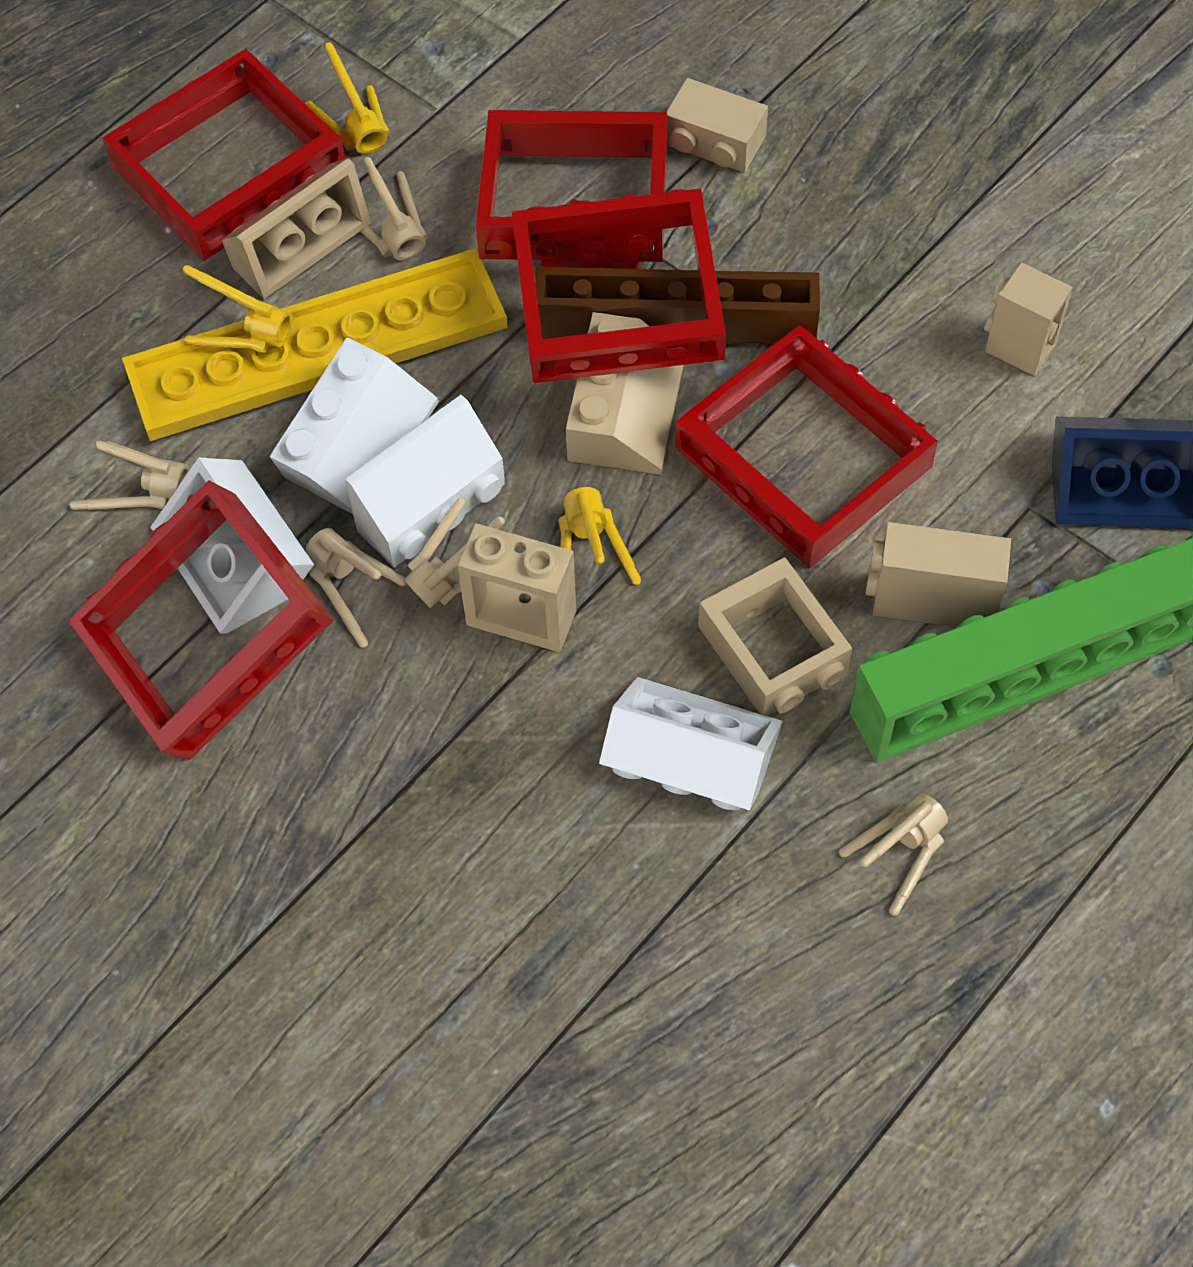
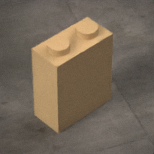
[865,522,1011,627]

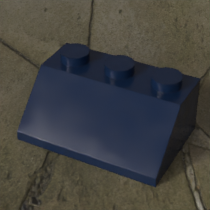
[1052,416,1193,528]

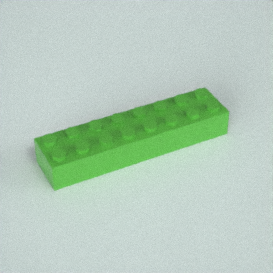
[850,534,1193,763]

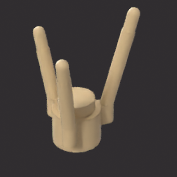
[360,157,428,261]
[69,440,189,510]
[403,498,505,609]
[305,528,407,648]
[839,793,948,916]

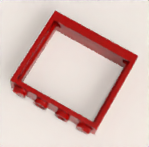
[102,48,345,261]
[475,110,668,262]
[511,188,726,384]
[675,325,938,569]
[68,480,334,760]

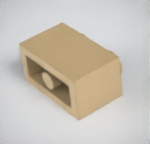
[667,78,768,173]
[984,262,1073,377]

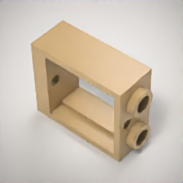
[458,523,577,652]
[698,557,853,716]

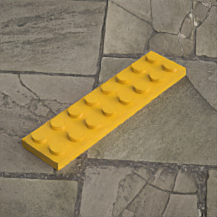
[122,248,508,442]

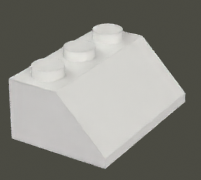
[270,337,439,514]
[345,395,505,568]
[151,457,314,634]
[599,677,783,810]

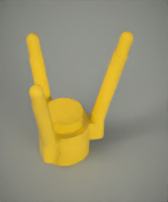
[305,42,390,154]
[182,265,293,354]
[558,487,641,585]

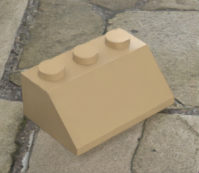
[222,158,371,299]
[566,312,684,475]

